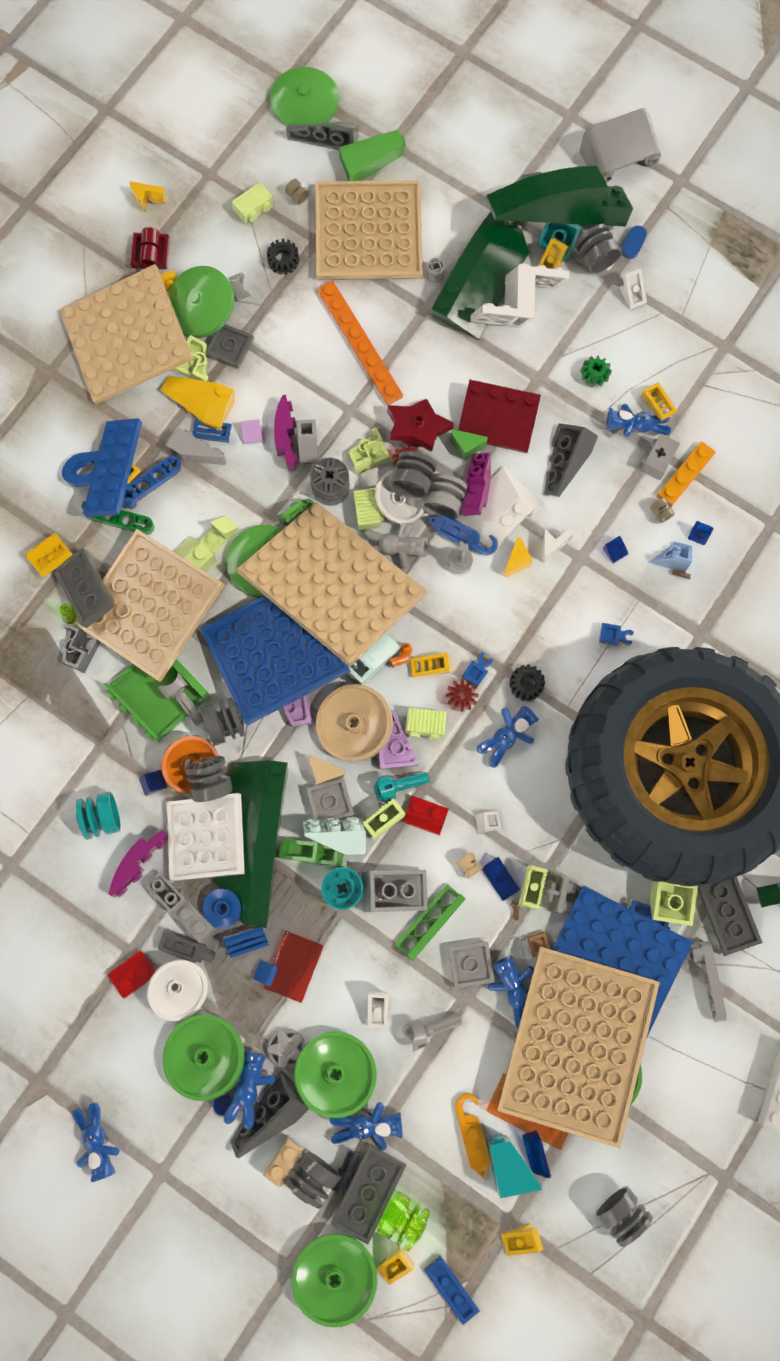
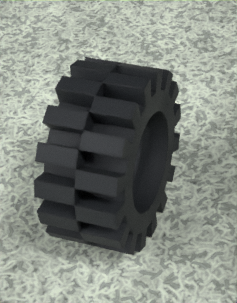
[267,239,299,275]
[509,664,545,701]

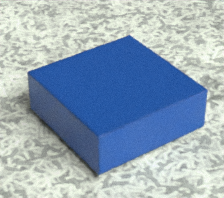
[253,960,278,986]

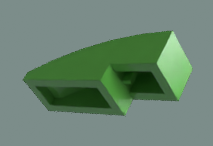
[279,839,344,867]

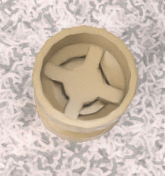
[456,852,483,879]

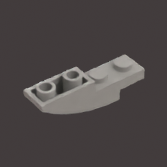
[146,872,216,944]

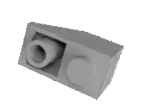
[297,419,318,464]

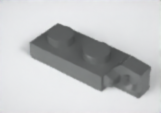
[158,929,216,963]

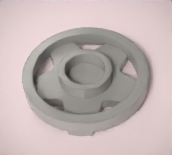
[267,1029,306,1068]

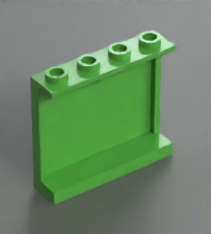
[104,659,210,742]

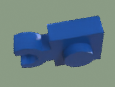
[599,623,634,646]
[461,652,493,688]

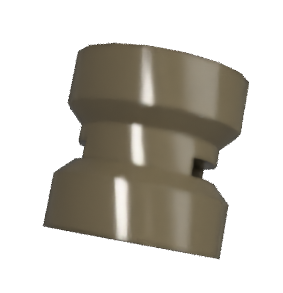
[285,179,309,205]
[650,498,675,524]

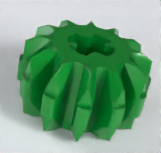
[580,355,612,388]

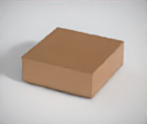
[526,931,551,957]

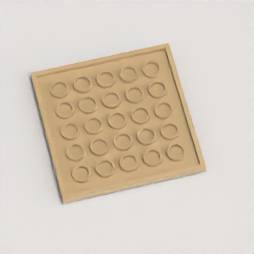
[316,180,423,280]
[59,264,193,405]
[74,529,225,682]

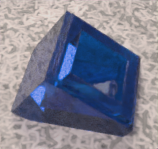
[688,521,714,545]
[603,536,629,564]
[139,770,167,796]

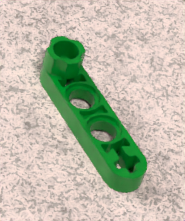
[81,501,155,535]

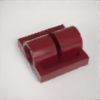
[131,227,170,269]

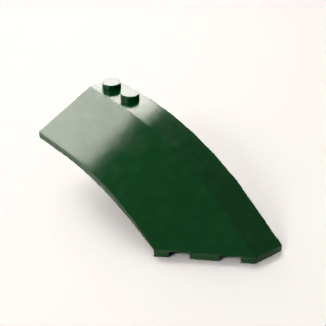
[431,211,530,340]
[214,760,289,928]

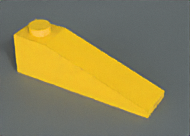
[161,375,235,430]

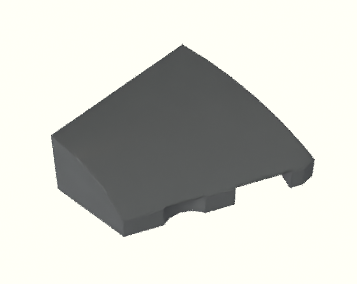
[62,623,101,674]

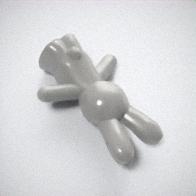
[363,523,428,569]

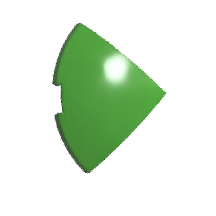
[278,499,314,524]

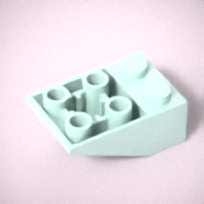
[347,634,401,685]
[303,817,366,855]

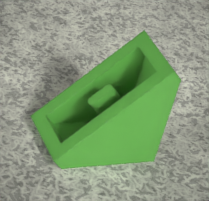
[450,429,488,460]

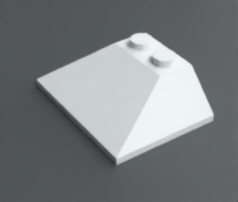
[455,467,543,554]

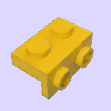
[25,533,73,578]

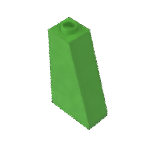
[339,129,406,181]

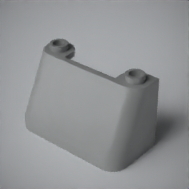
[579,108,661,183]

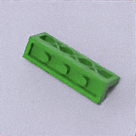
[395,884,466,960]

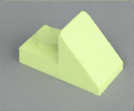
[200,516,239,554]

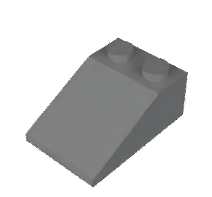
[362,870,428,912]

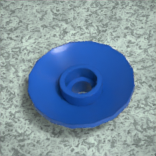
[203,888,241,929]

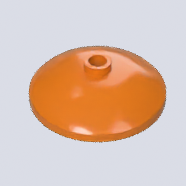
[161,735,219,794]

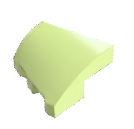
[173,335,208,381]
[348,427,391,474]

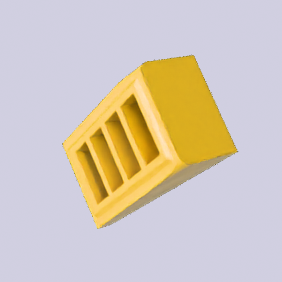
[641,382,678,421]
[410,652,452,678]

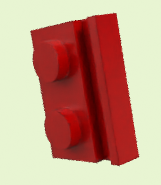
[403,795,449,836]
[107,950,156,999]

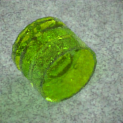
[377,1191,430,1252]

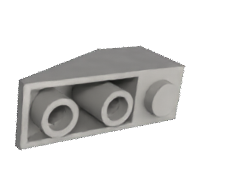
[166,428,226,465]

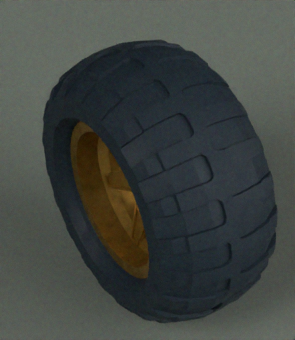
[565,647,780,887]

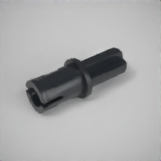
[332,1150,359,1195]

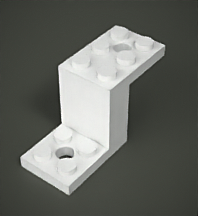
[470,263,569,328]

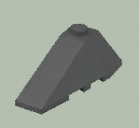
[286,121,359,150]
[544,423,598,497]
[230,1071,309,1159]

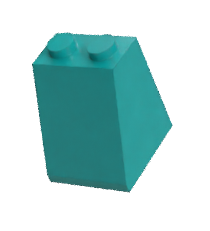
[486,1134,542,1199]

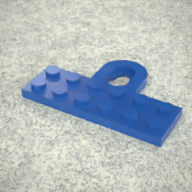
[62,418,142,517]

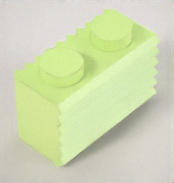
[231,182,273,224]
[353,488,384,531]
[405,708,446,740]
[363,799,405,840]
[518,865,548,910]

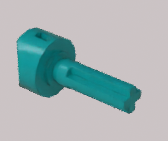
[374,772,430,802]

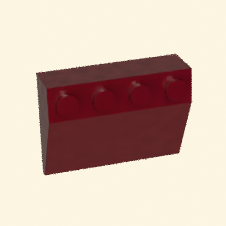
[458,379,541,453]

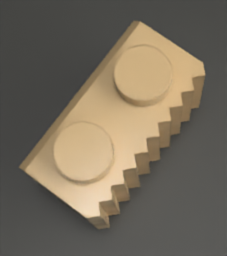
[263,1136,304,1187]

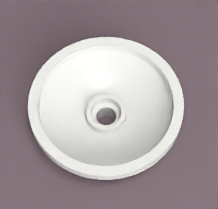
[375,468,424,524]
[147,960,208,1021]

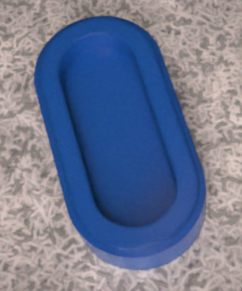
[621,226,647,259]

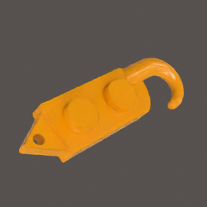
[455,1093,491,1179]

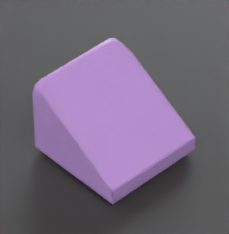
[241,419,263,444]

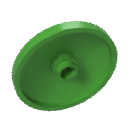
[270,67,339,126]
[168,266,234,338]
[226,525,283,598]
[163,1015,245,1101]
[294,1032,377,1119]
[292,1233,377,1327]

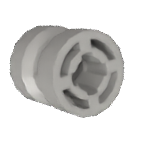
[427,258,445,283]

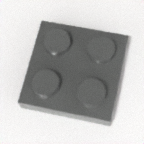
[205,324,254,369]

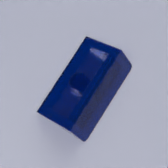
[482,857,520,901]
[522,1130,551,1179]

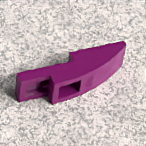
[274,394,298,471]
[461,452,491,516]
[109,830,168,898]

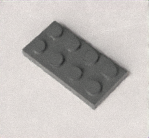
[53,548,116,628]
[698,877,763,956]
[331,1144,407,1245]

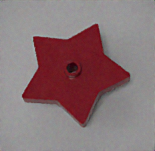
[387,399,454,451]

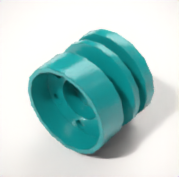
[76,791,121,840]
[321,867,363,910]

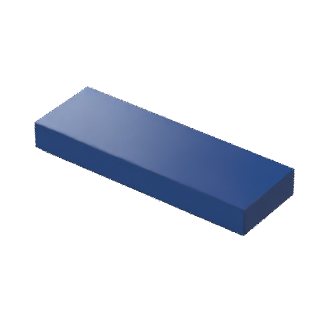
[424,1255,480,1325]

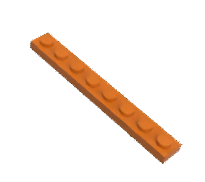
[317,281,403,406]

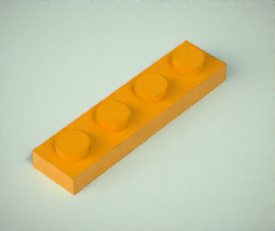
[657,441,716,507]

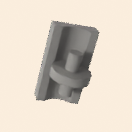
[543,876,577,913]

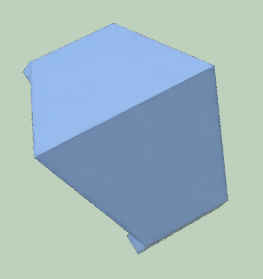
[649,541,692,573]

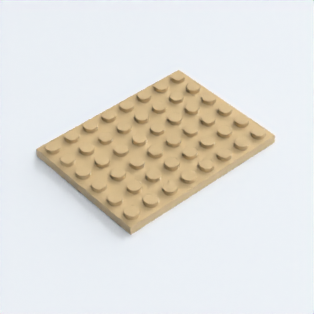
[237,502,427,667]
[497,947,660,1149]

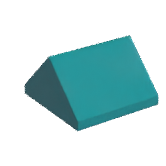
[536,223,583,261]

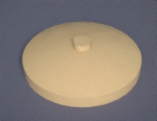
[316,684,393,762]

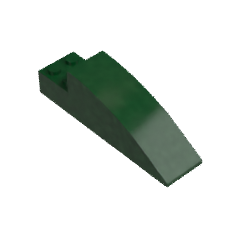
[486,166,633,227]

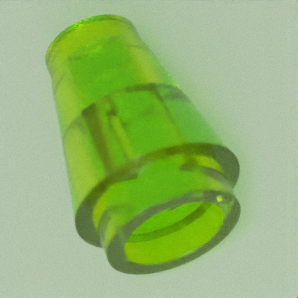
[59,604,77,624]

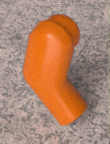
[389,643,412,668]

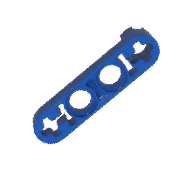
[122,456,181,510]

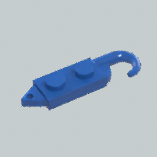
[428,514,498,556]

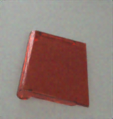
[263,931,324,1003]

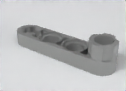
[689,941,727,1022]

